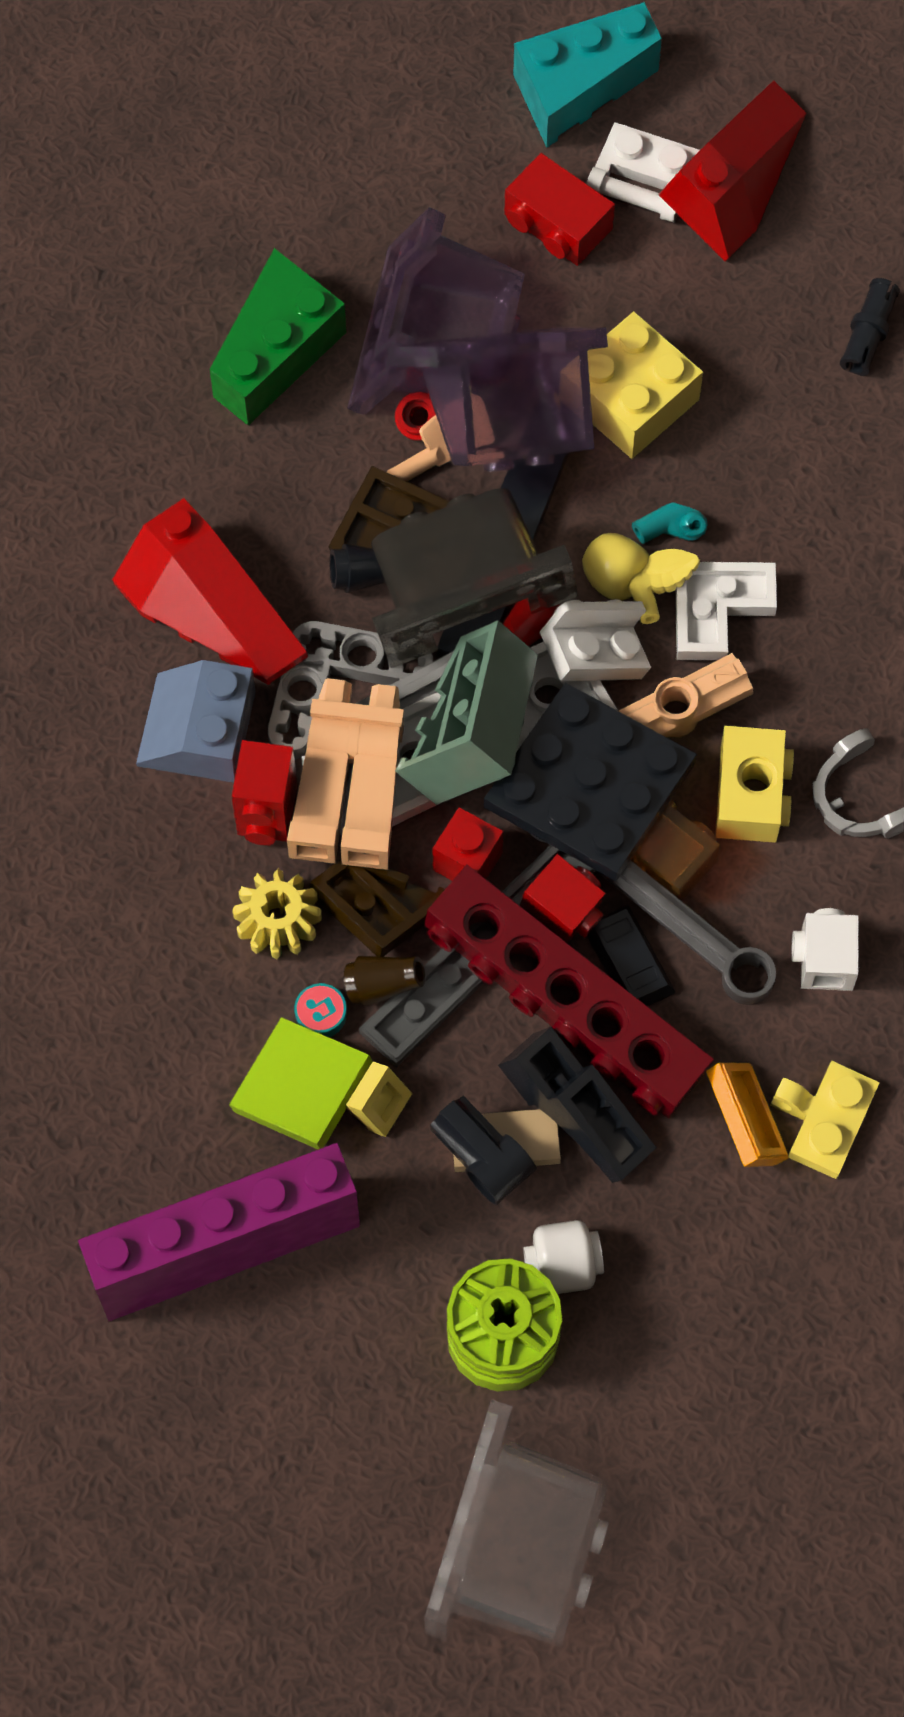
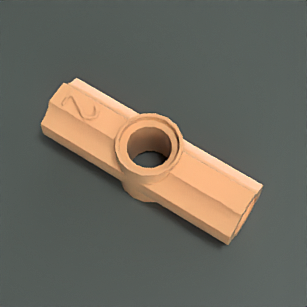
[619,653,753,738]

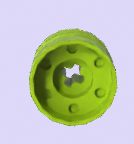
[447,1258,562,1392]

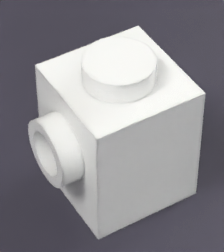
[792,908,858,991]

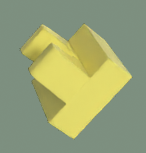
[346,1062,412,1137]

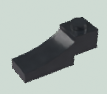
[498,1027,657,1183]

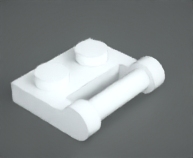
[587,122,700,223]

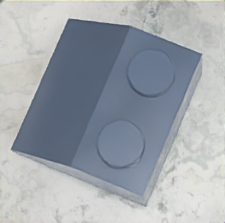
[136,660,256,783]

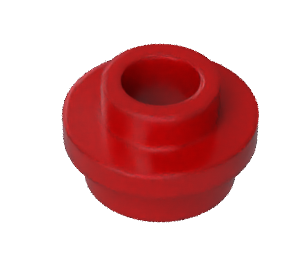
[395,392,443,441]

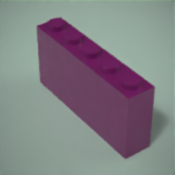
[78,1143,360,1322]

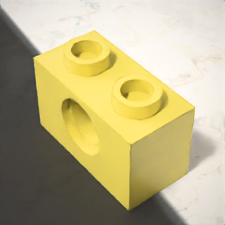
[715,726,794,843]

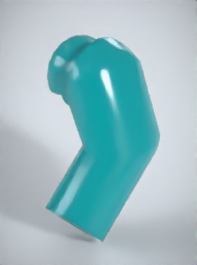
[632,503,708,544]

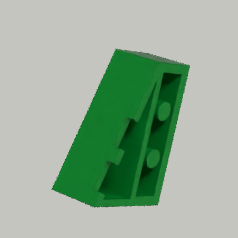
[209,248,347,425]

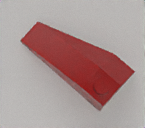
[658,80,806,262]
[112,498,308,685]

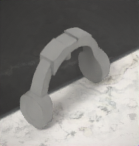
[813,728,904,838]

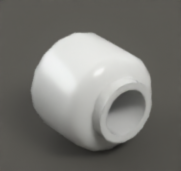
[523,1220,604,1294]

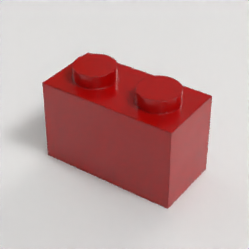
[504,153,615,266]
[231,740,298,845]

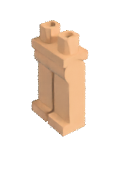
[287,678,404,870]

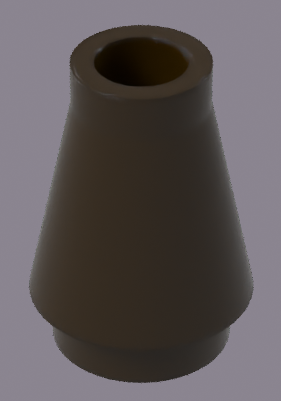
[344,956,425,1007]

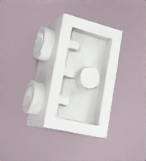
[540,599,651,681]

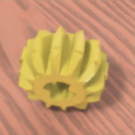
[233,868,322,960]

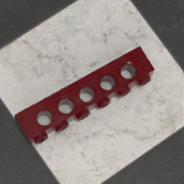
[424,864,714,1119]

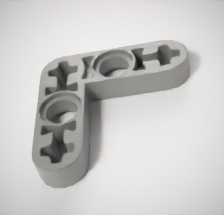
[268,621,433,760]

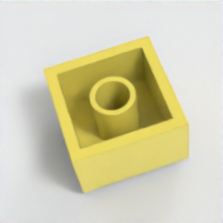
[563,311,703,459]

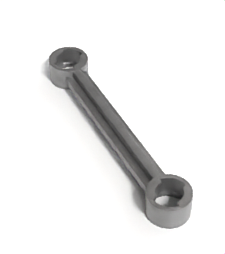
[531,834,776,1005]

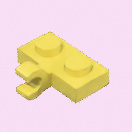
[770,1061,880,1179]

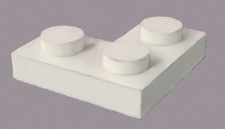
[676,562,777,660]

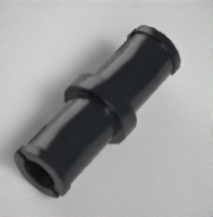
[840,278,900,376]

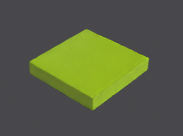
[229,1017,373,1150]

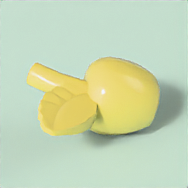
[582,533,700,624]

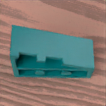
[513,2,662,148]

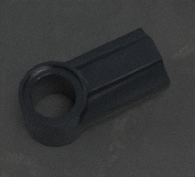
[430,1095,537,1205]

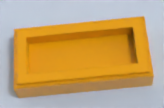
[706,1063,789,1167]

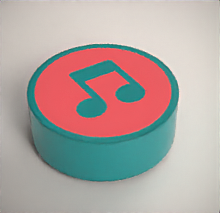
[294,983,347,1037]

